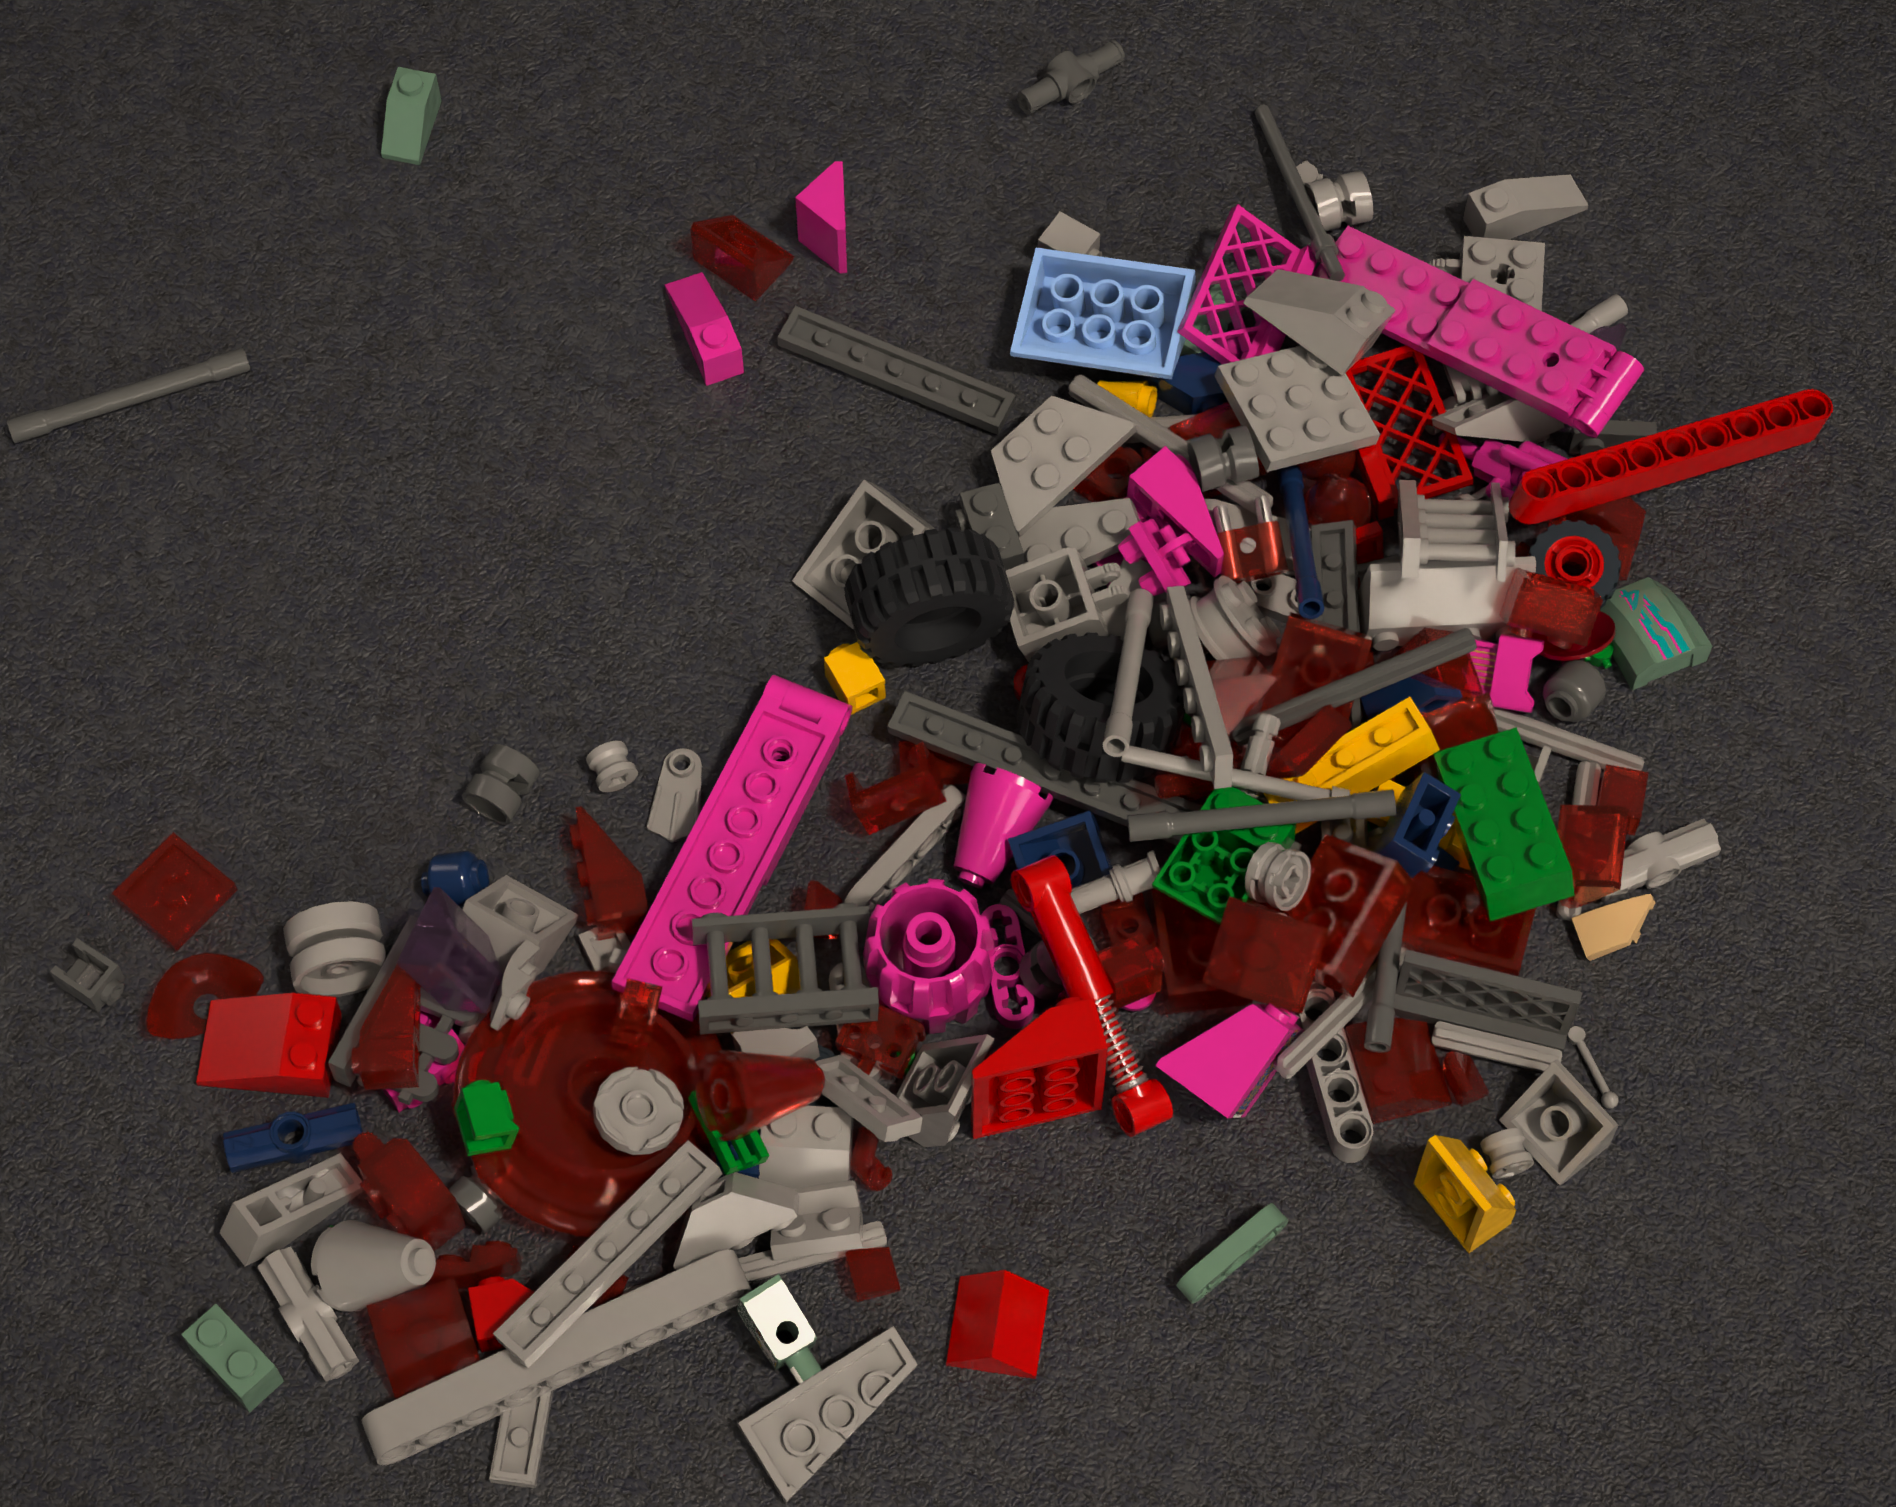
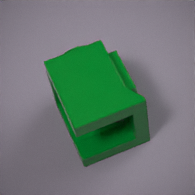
[454,1080,519,1156]

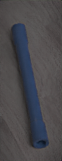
[1276,464,1325,619]

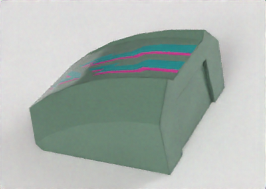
[1596,577,1713,690]

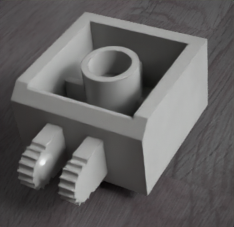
[1428,236,1545,311]
[1006,547,1129,663]

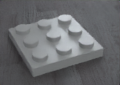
[1214,345,1380,472]

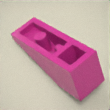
[665,272,744,386]
[1127,446,1224,578]

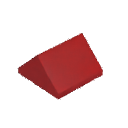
[946,1270,1049,1379]

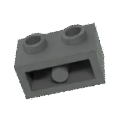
[954,482,1024,571]

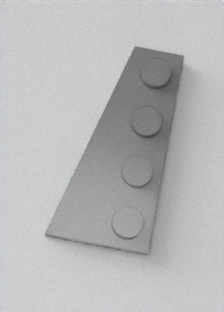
[738,1326,918,1504]

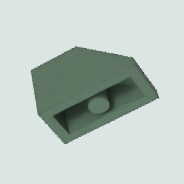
[381,67,442,165]

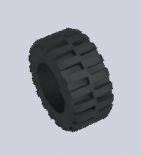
[844,528,1014,666]
[1017,632,1185,783]

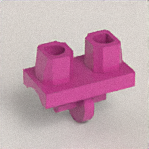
[1118,519,1193,597]

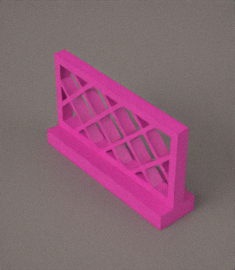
[1177,204,1317,364]

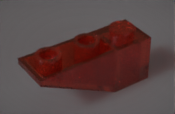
[569,806,649,941]

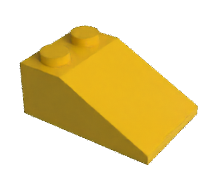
[1413,1135,1516,1254]

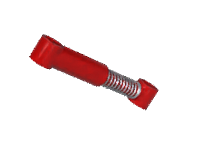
[1011,855,1173,1137]

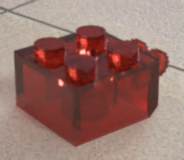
[352,1131,466,1251]

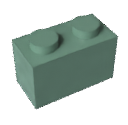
[181,1304,284,1412]

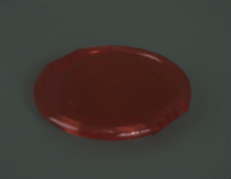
[451,970,743,1237]

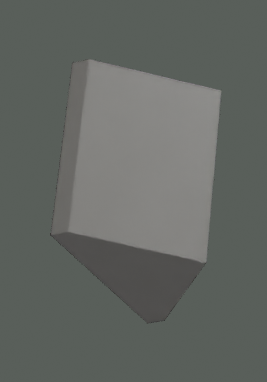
[1499,1060,1619,1185]

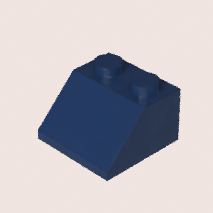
[1008,811,1120,905]

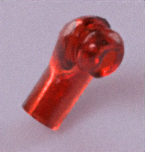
[850,1127,893,1191]

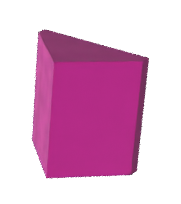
[795,161,847,273]

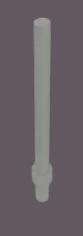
[1121,745,1380,819]

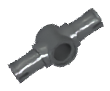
[1017,40,1125,115]

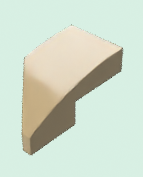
[1571,894,1655,961]

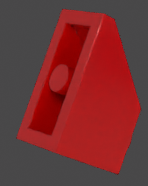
[468,1276,534,1353]

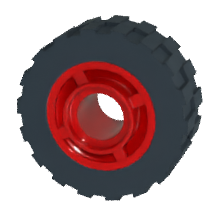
[1528,520,1621,618]

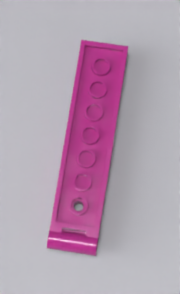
[1311,226,1644,438]
[612,675,852,1022]

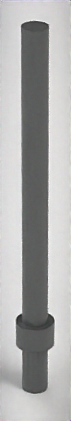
[1254,105,1345,281]

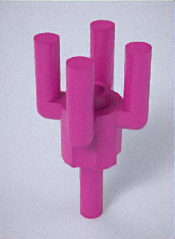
[1438,433,1567,501]

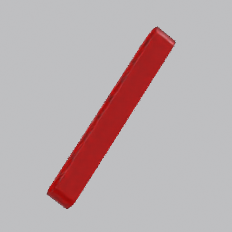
[1508,389,1833,525]

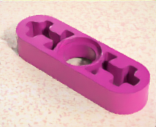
[981,904,1034,1029]

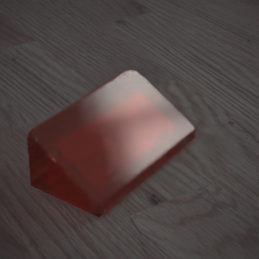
[1266,704,1352,779]

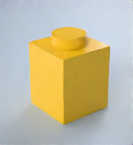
[824,642,886,715]

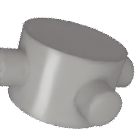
[1296,161,1323,185]

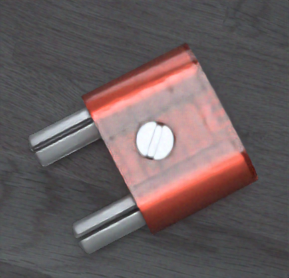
[1213,496,1288,584]

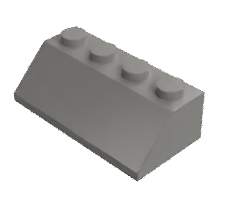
[1358,556,1536,651]

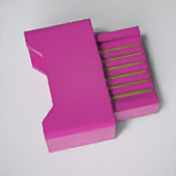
[1461,634,1544,713]

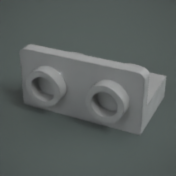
[770,1180,863,1260]

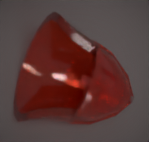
[1304,472,1378,528]

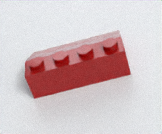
[971,997,1108,1139]

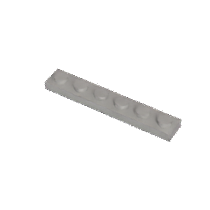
[1160,585,1233,789]
[493,1140,722,1368]

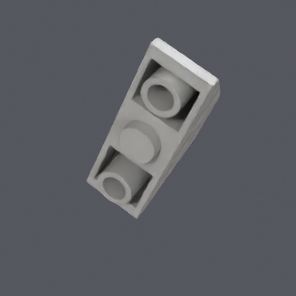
[673,1172,799,1270]

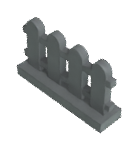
[328,915,499,1105]

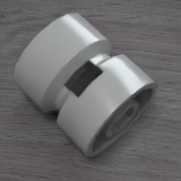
[1305,170,1373,232]

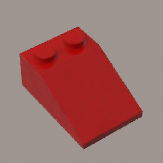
[196,993,342,1098]

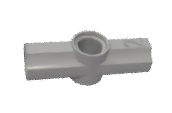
[1587,818,1721,902]
[257,1246,359,1382]

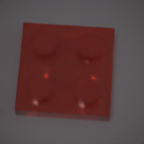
[112,832,238,951]

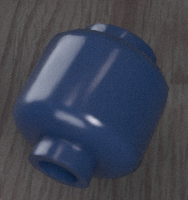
[421,850,489,910]

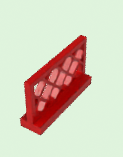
[1346,345,1473,520]

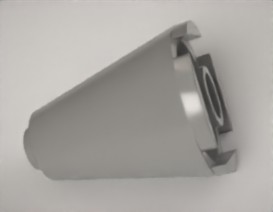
[311,1220,436,1312]

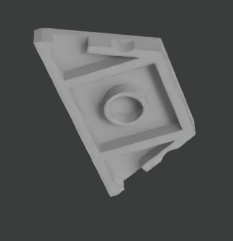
[991,395,1137,537]

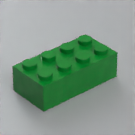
[1433,727,1575,922]

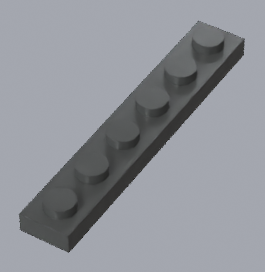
[777,306,1016,435]

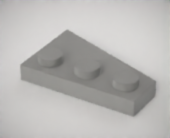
[1018,498,1140,566]

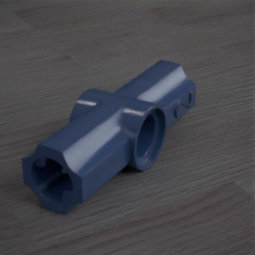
[223,1102,364,1173]

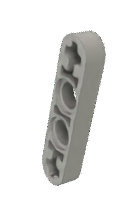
[844,785,966,914]

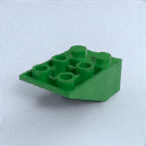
[1152,786,1296,929]

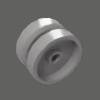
[283,901,387,997]

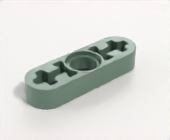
[1176,1203,1289,1304]

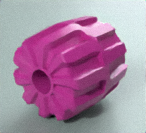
[863,878,995,1034]

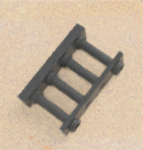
[692,903,879,1035]

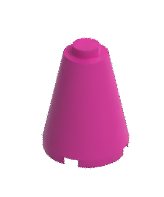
[953,763,1053,889]

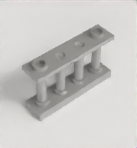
[1397,480,1515,582]

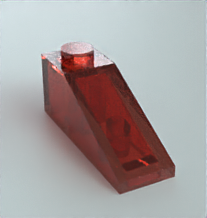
[351,947,421,1090]

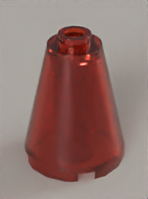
[696,1050,825,1141]

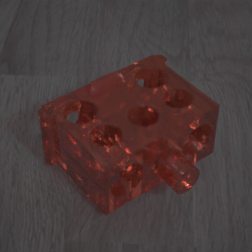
[835,1004,926,1079]

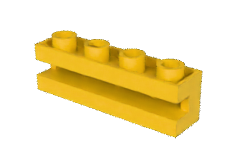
[1263,697,1440,834]

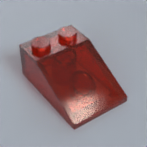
[1260,612,1372,756]
[1401,866,1537,977]

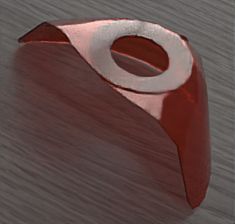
[146,953,264,1039]

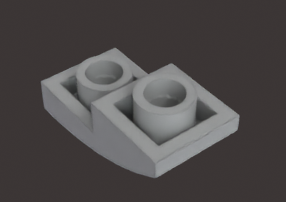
[490,939,541,1031]

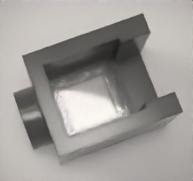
[50,938,126,1012]

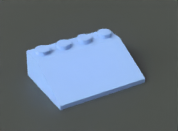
[1010,247,1196,379]

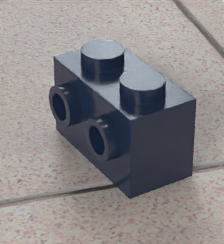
[1370,772,1461,882]

